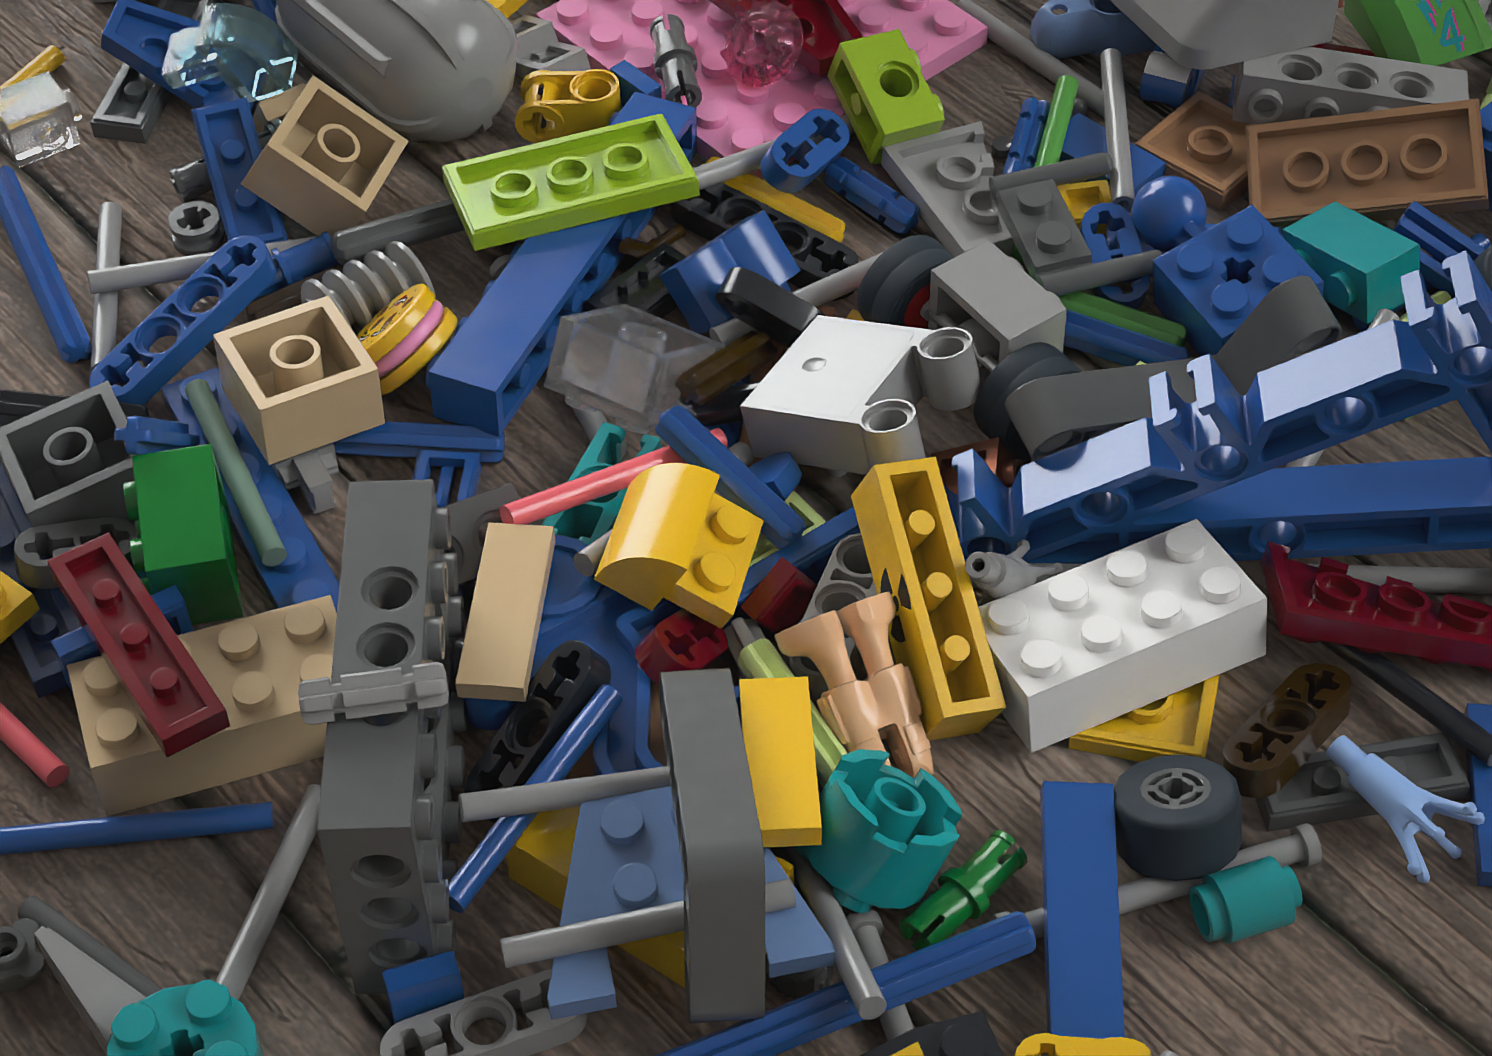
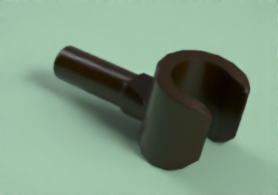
[618,224,686,272]

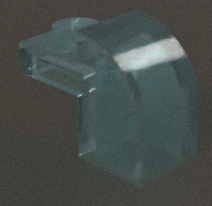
[161,3,299,103]

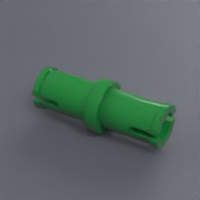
[899,830,1028,951]

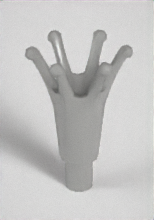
[965,539,1063,607]

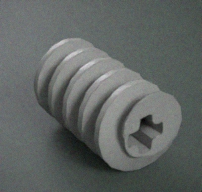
[300,241,436,330]

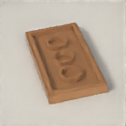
[1245,98,1489,231]

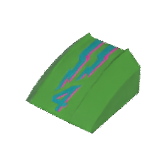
[1344,0,1492,66]

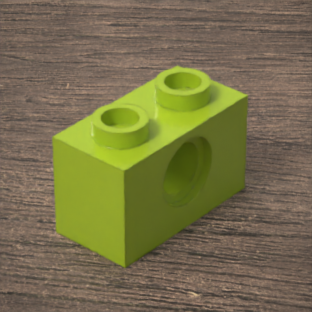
[827,29,945,165]

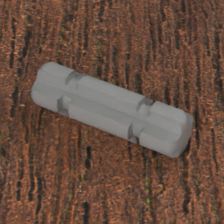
[298,662,449,725]

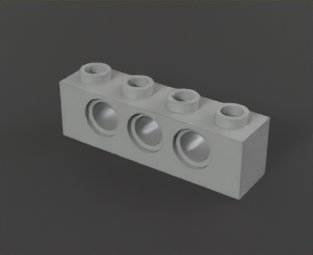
[1232,47,1469,124]

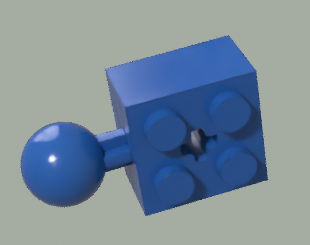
[1131,176,1324,357]

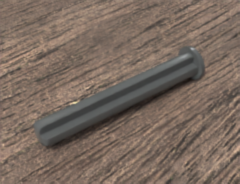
[330,198,465,265]

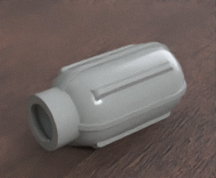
[275,0,519,143]

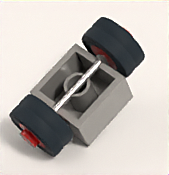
[857,235,1083,460]

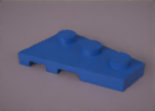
[101,0,277,114]

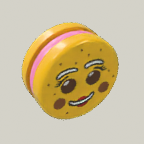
[357,283,458,395]

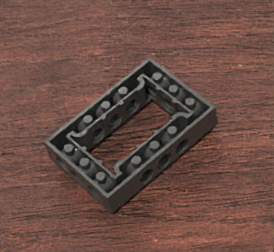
[317,479,468,994]

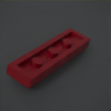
[47,532,230,757]

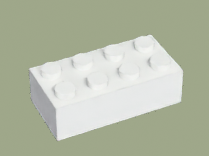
[978,519,1267,753]

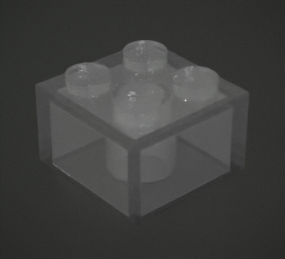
[544,304,726,434]

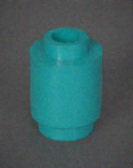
[1189,856,1302,944]

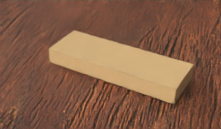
[455,522,556,702]

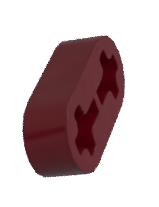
[635,608,728,685]

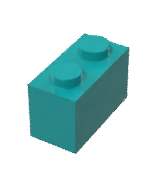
[1283,201,1420,324]

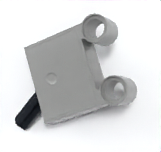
[692,315,982,478]

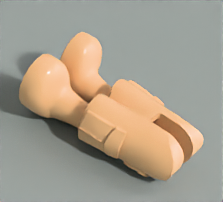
[775,592,934,778]

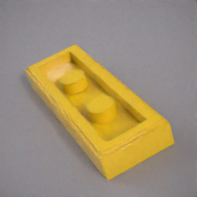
[739,676,822,847]

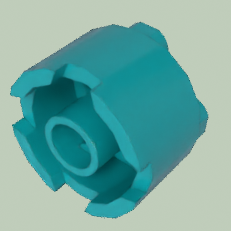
[794,749,962,913]
[107,979,264,1056]

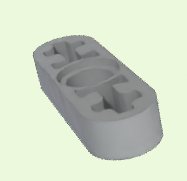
[380,969,588,1056]

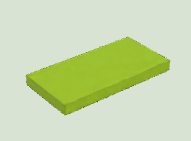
[442,114,700,251]

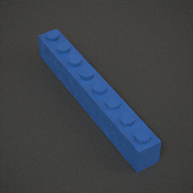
[426,92,697,437]

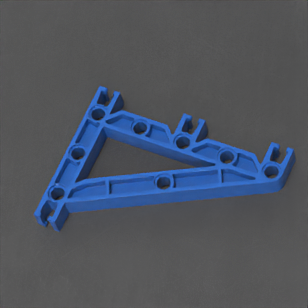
[943,250,1492,564]

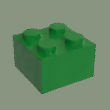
[123,443,243,625]

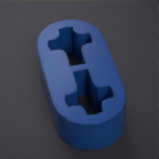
[760,109,850,193]
[1080,203,1150,309]

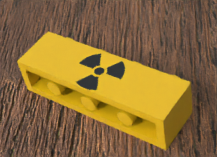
[851,457,1006,741]

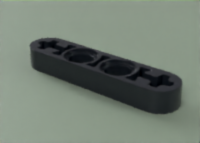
[670,182,859,301]

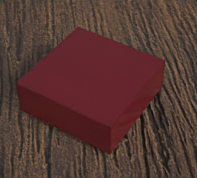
[740,557,818,635]

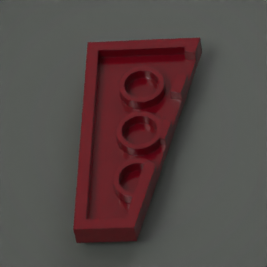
[1260,541,1492,672]

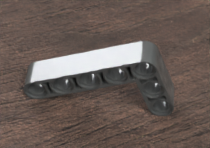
[1004,276,1342,461]
[659,668,765,1023]

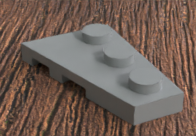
[881,121,1014,257]

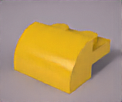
[594,463,764,629]

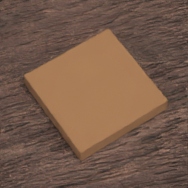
[1134,91,1257,211]

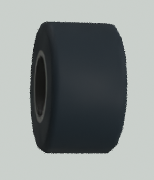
[1114,754,1242,881]

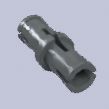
[649,14,702,108]

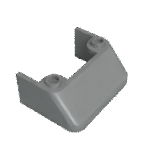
[1110,0,1339,70]

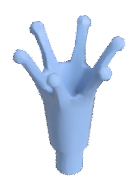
[1326,735,1485,884]

